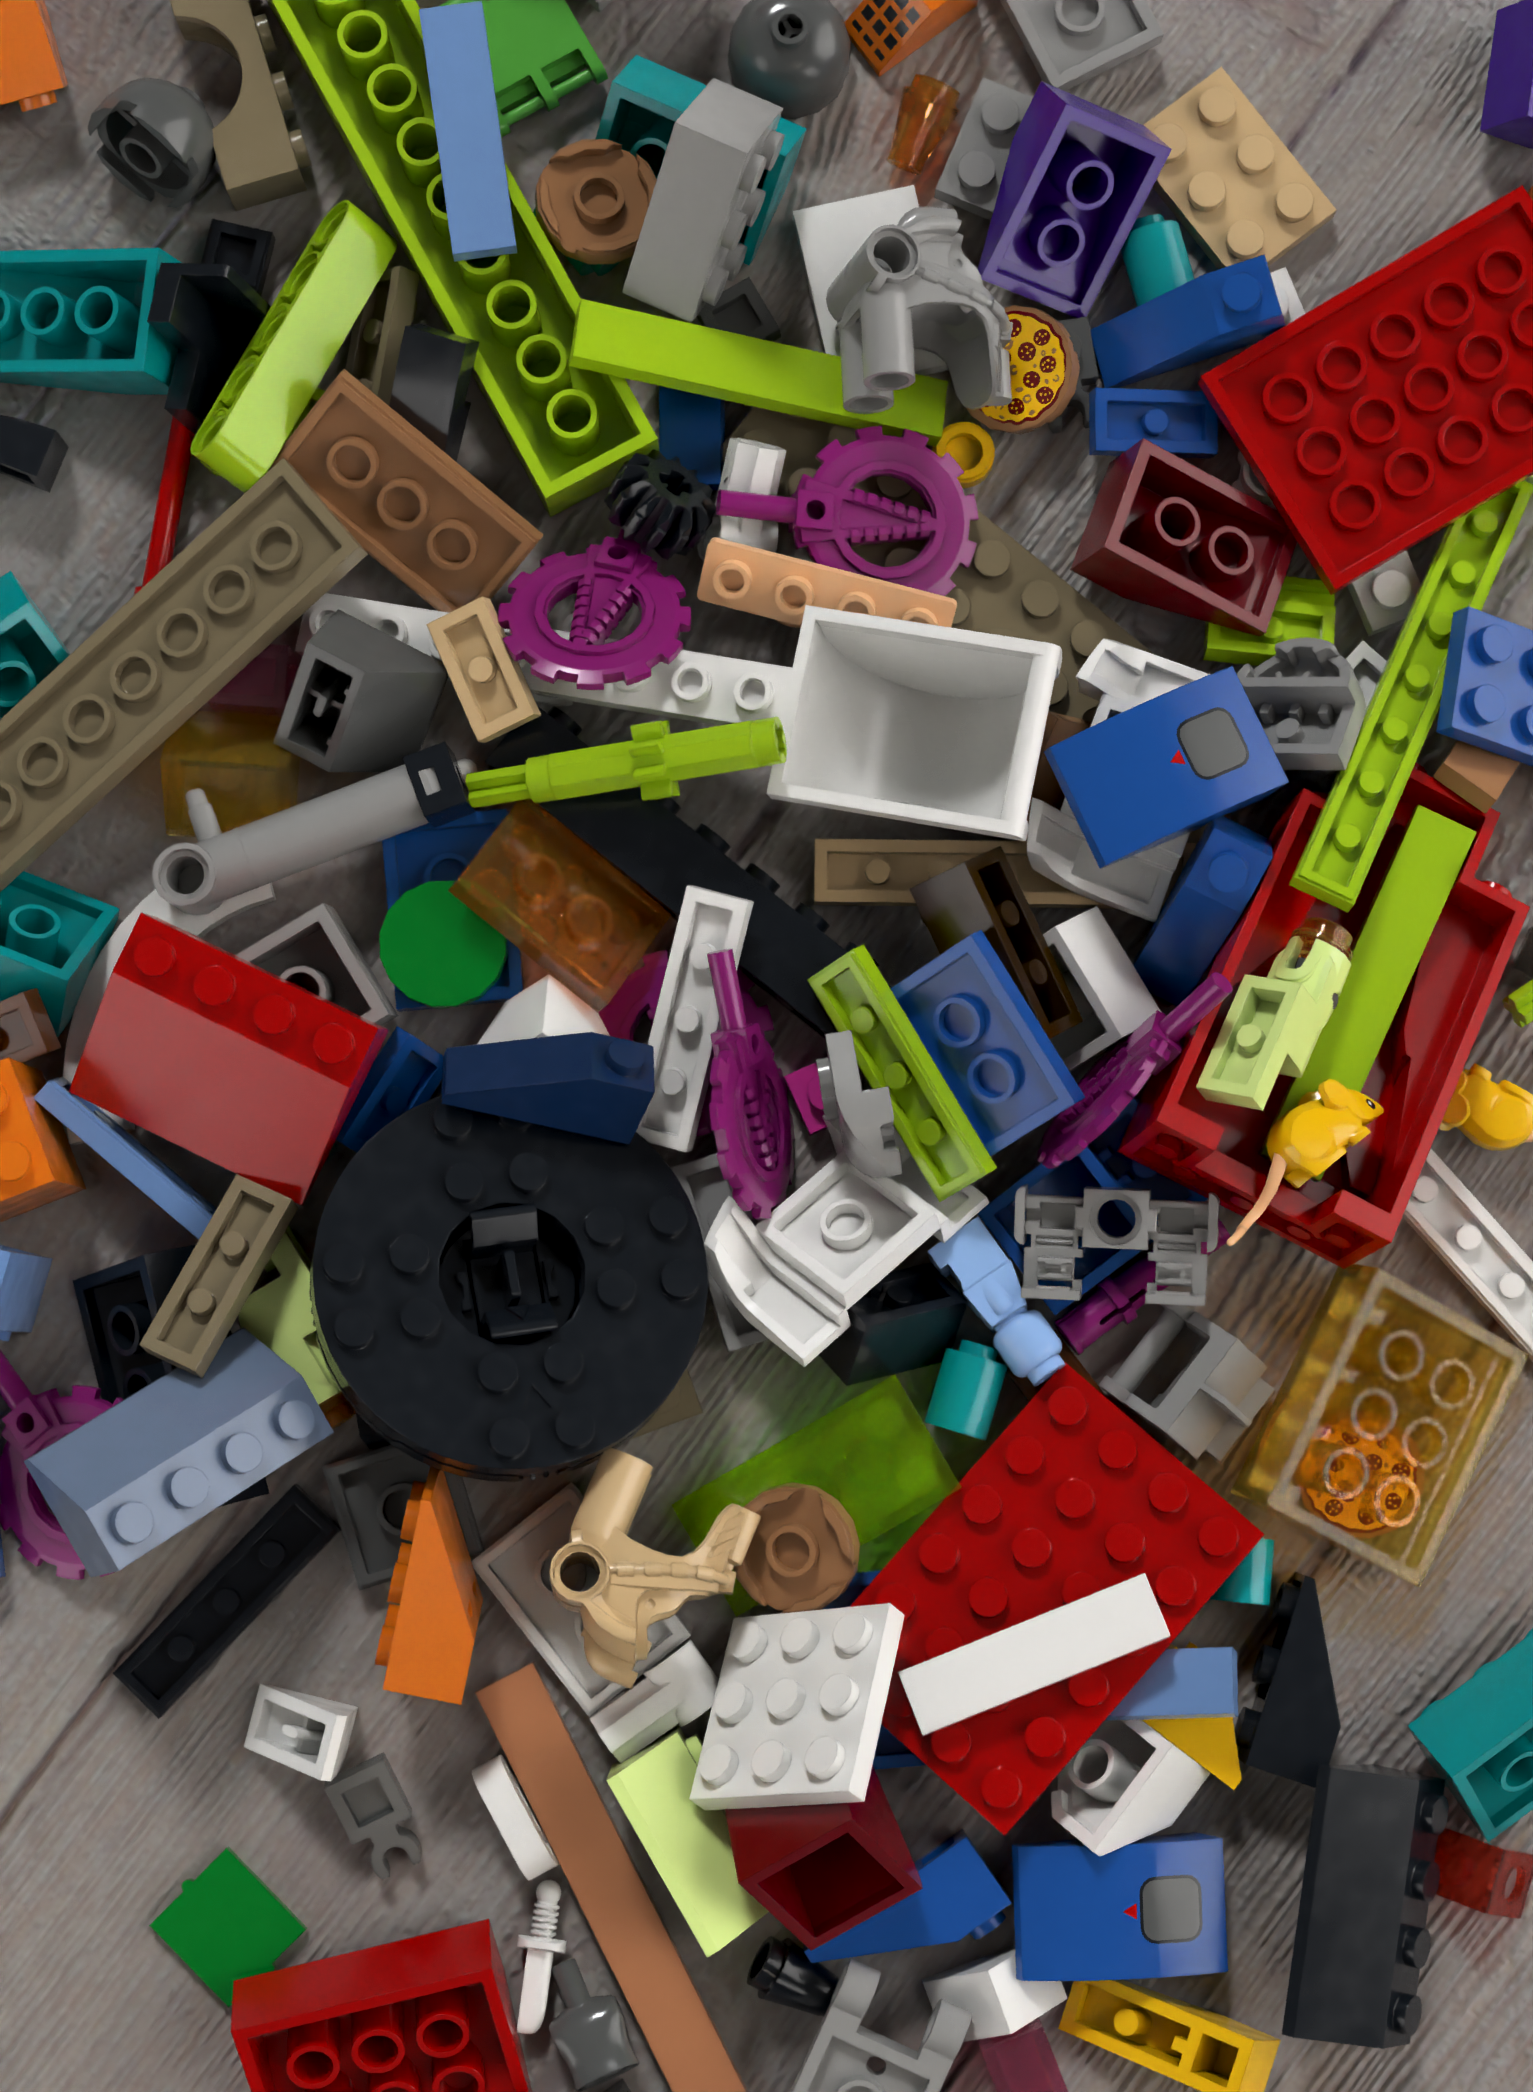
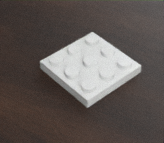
[689,1603,905,1810]

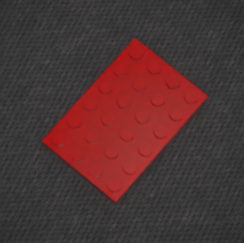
[1198,185,1533,595]
[850,1362,1265,1836]

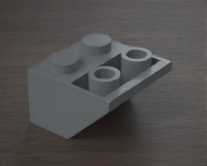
[273,609,449,772]

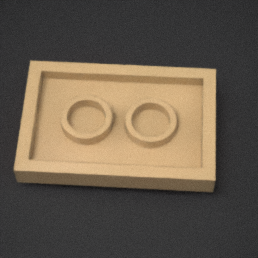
[1143,66,1337,270]

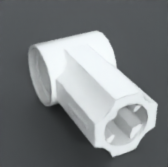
[697,437,787,561]
[590,1639,719,1763]

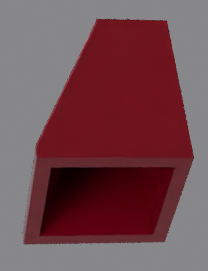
[725,1765,923,1951]

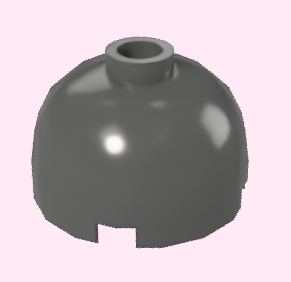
[728,0,851,119]
[88,77,216,208]

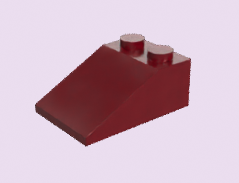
[1070,438,1297,637]

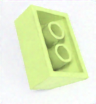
[606,1726,769,1958]

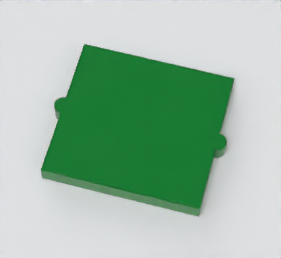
[149,1846,307,2007]

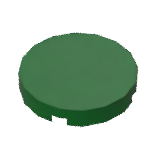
[379,880,508,1009]

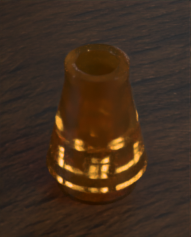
[886,74,960,175]

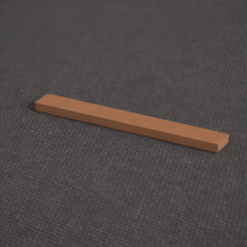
[475,1661,748,2092]

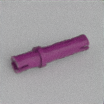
[1054,1218,1231,1355]

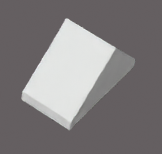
[244,1684,358,1782]
[922,1945,1068,2042]

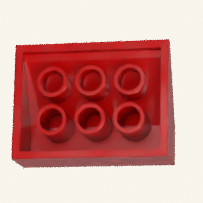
[69,913,389,1206]
[231,1919,532,2092]

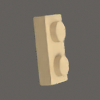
[426,596,542,743]

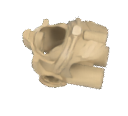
[549,1448,761,1690]

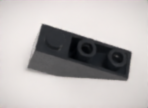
[1234,1572,1341,1788]

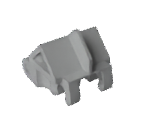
[1098,1304,1275,1464]

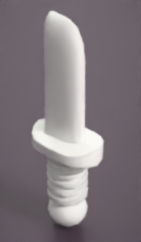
[517,1879,567,2035]

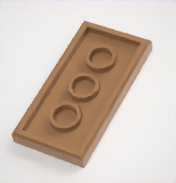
[268,369,544,613]

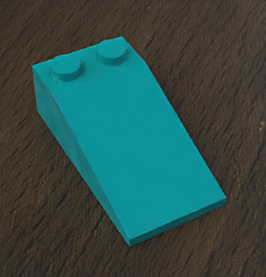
[0,248,182,395]

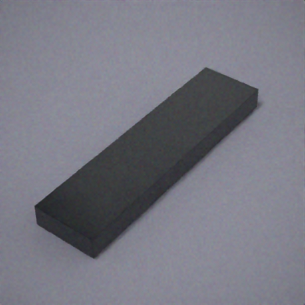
[113,1484,341,1719]

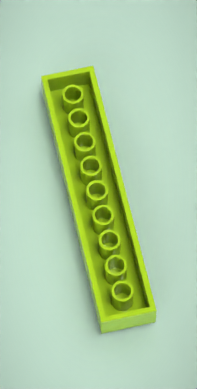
[266,0,660,517]

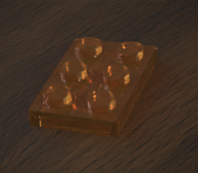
[448,799,671,1013]

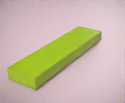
[807,944,997,1202]

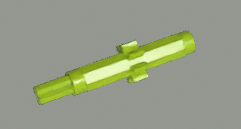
[465,717,787,808]

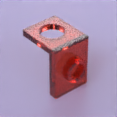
[1434,1827,1533,1919]

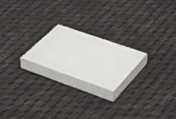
[793,185,949,375]
[472,1482,691,1717]

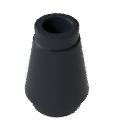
[747,1936,839,2017]

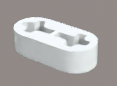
[472,1754,559,1881]

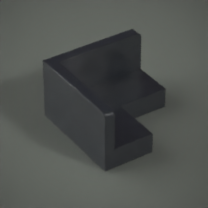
[147,263,271,435]
[819,1263,968,1386]

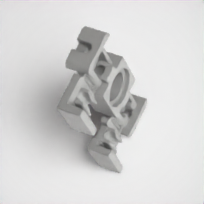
[1014,1184,1220,1306]

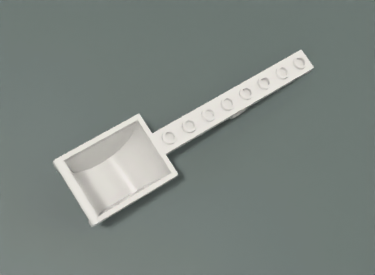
[295,593,1062,841]

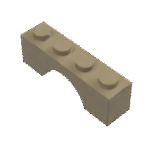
[170,0,312,211]

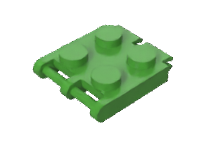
[440,0,608,138]

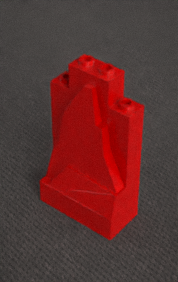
[1117,763,1530,1269]

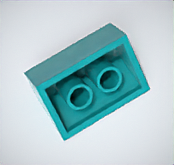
[595,55,807,266]
[0,871,120,1037]
[1407,1628,1533,1842]

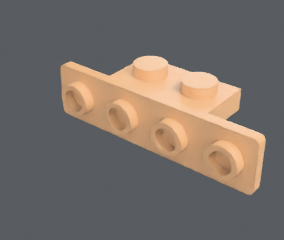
[697,537,957,628]

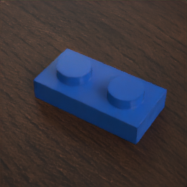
[1089,388,1218,459]
[336,1026,443,1153]

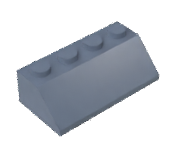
[23,1328,334,1577]

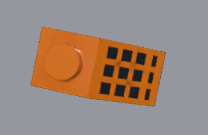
[844,0,978,77]

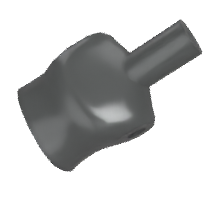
[549,1958,640,2092]

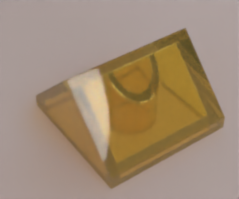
[160,711,300,837]

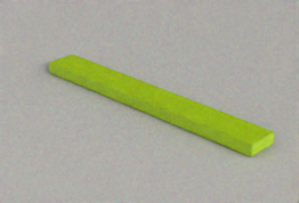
[1289,480,1533,913]

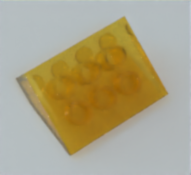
[1230,1264,1529,1588]

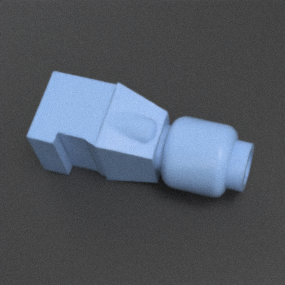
[927,1216,1066,1387]

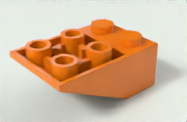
[375,1466,483,1705]

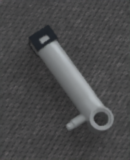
[152,741,476,916]

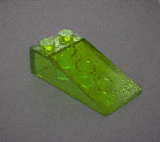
[671,1374,962,1617]

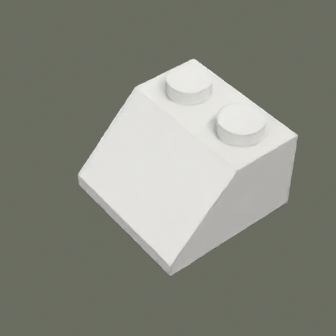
[1043,906,1161,1072]

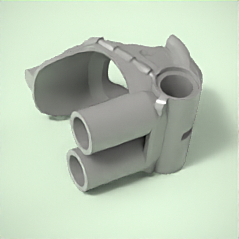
[826,206,1013,414]

